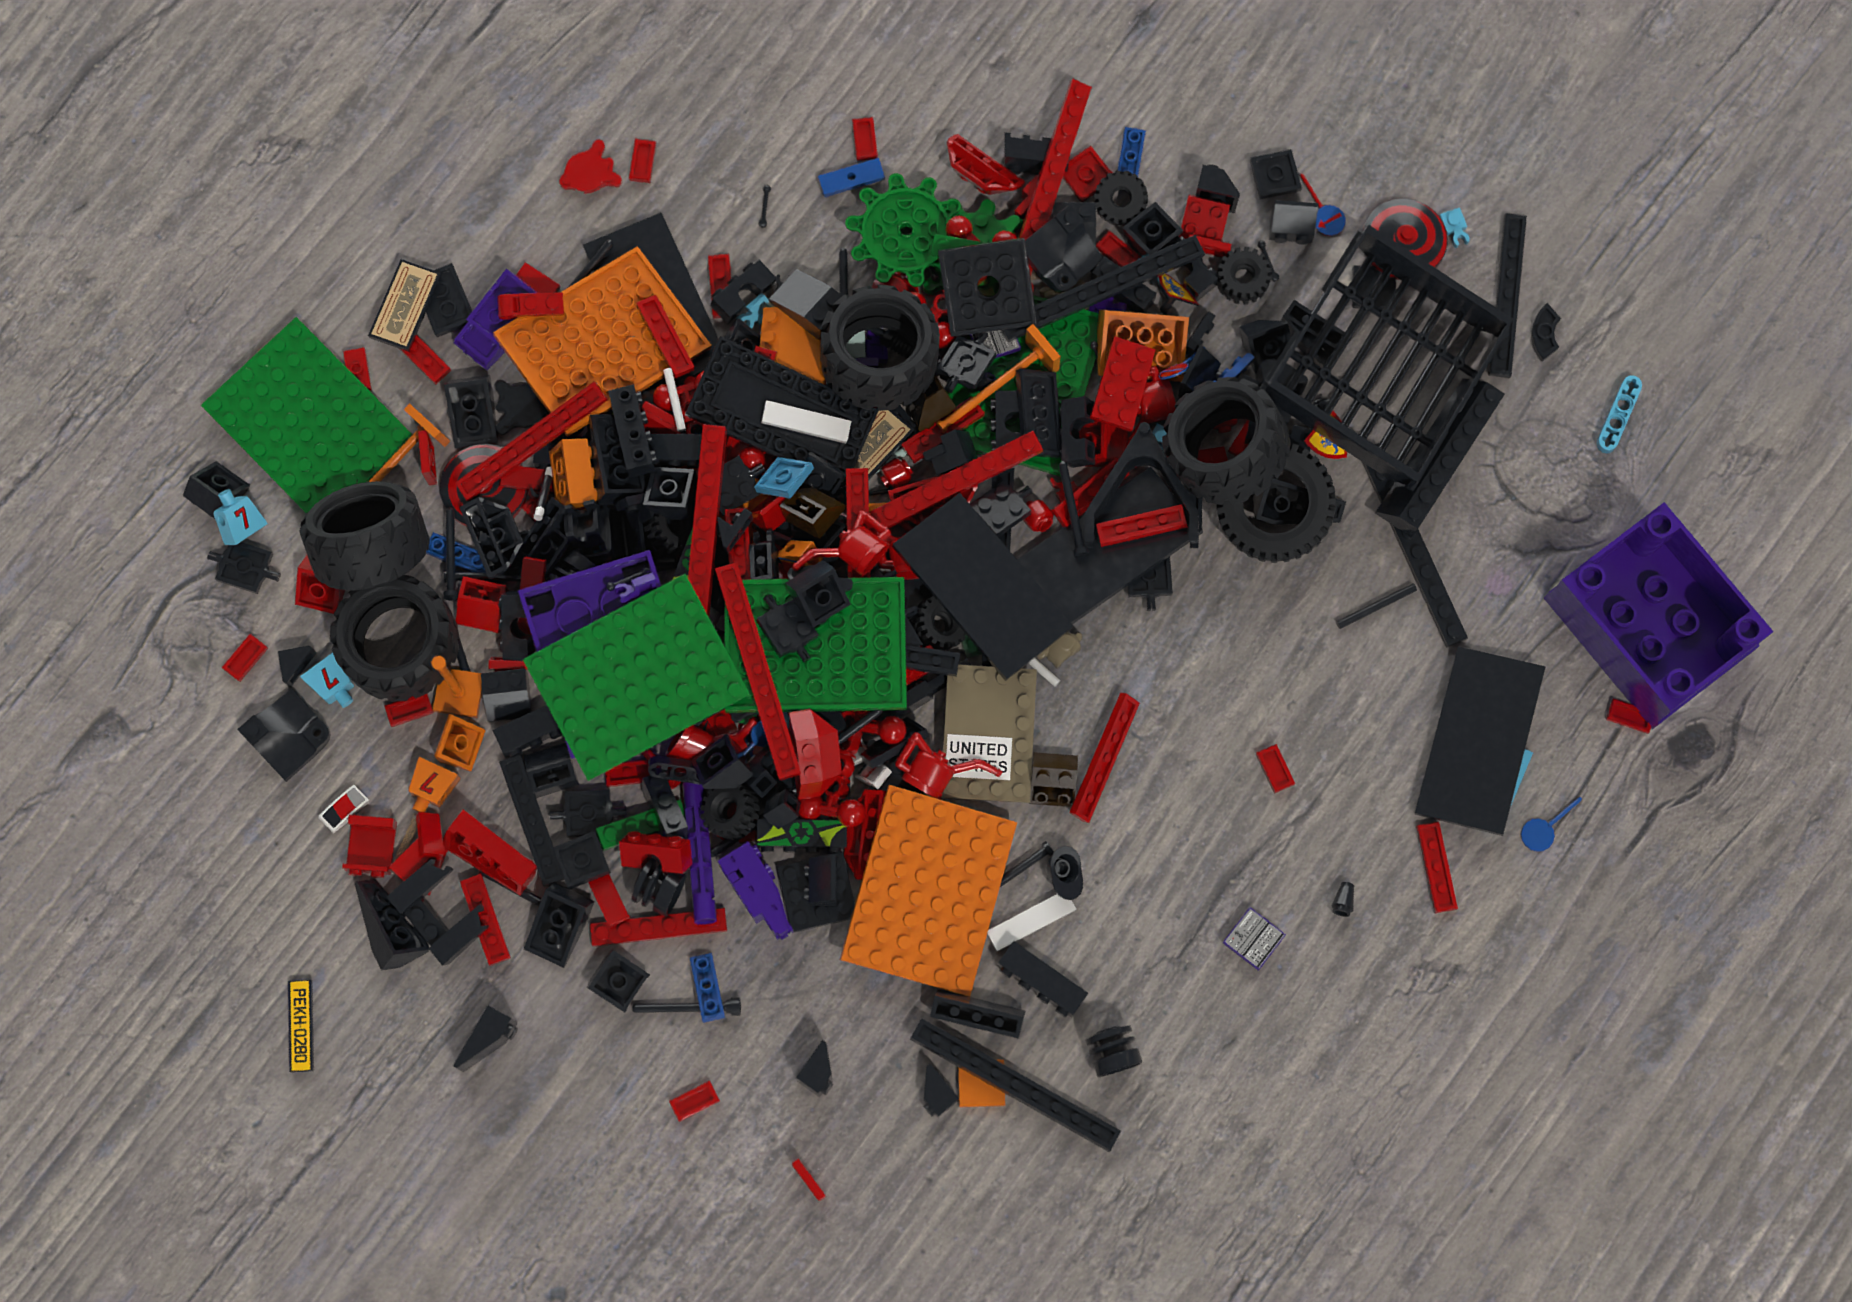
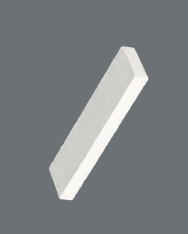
[761,400,851,444]
[987,894,1076,952]

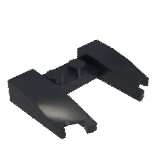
[387,859,489,966]

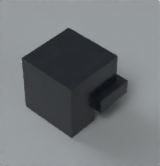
[923,429,978,476]

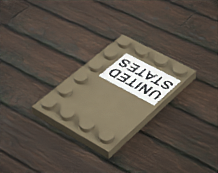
[941,665,1037,803]

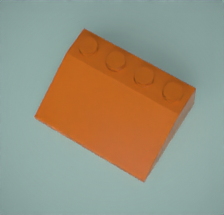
[760,307,826,385]
[1097,309,1189,382]

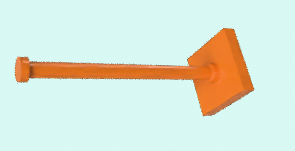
[936,324,1061,433]
[369,403,450,482]
[432,656,482,718]

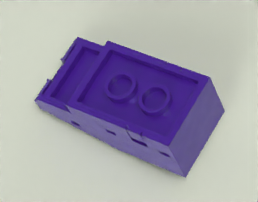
[454,269,538,370]
[718,842,794,940]

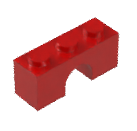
[619,831,692,874]

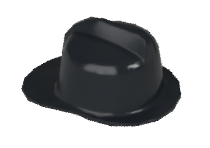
[1046,846,1083,900]

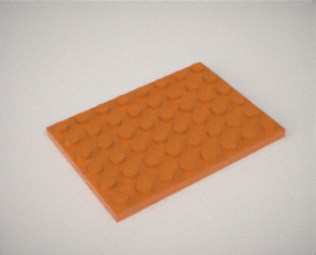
[493,246,712,437]
[840,785,1017,997]

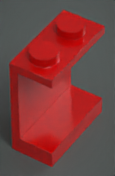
[342,815,397,878]

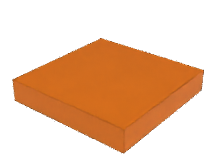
[958,1060,1005,1107]

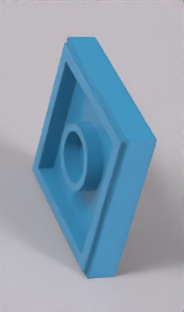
[754,457,814,498]

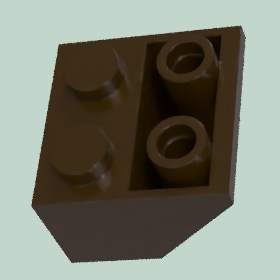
[909,374,957,432]
[780,487,847,539]
[1029,752,1078,807]

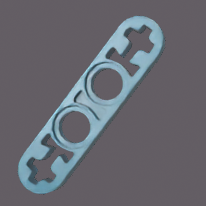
[1596,376,1642,453]

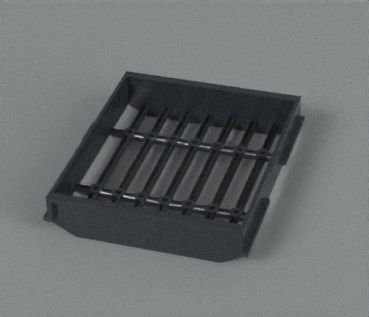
[1260,224,1513,492]

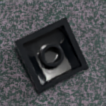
[586,950,650,1013]

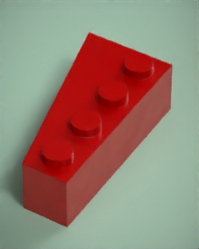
[445,809,537,895]

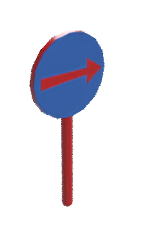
[1300,174,1346,236]

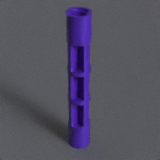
[682,782,717,925]

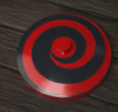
[1362,199,1448,281]
[440,444,528,527]

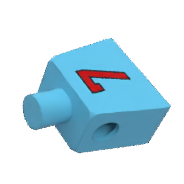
[214,489,268,545]
[300,653,354,708]

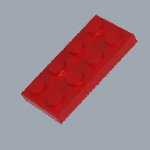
[1090,336,1156,432]

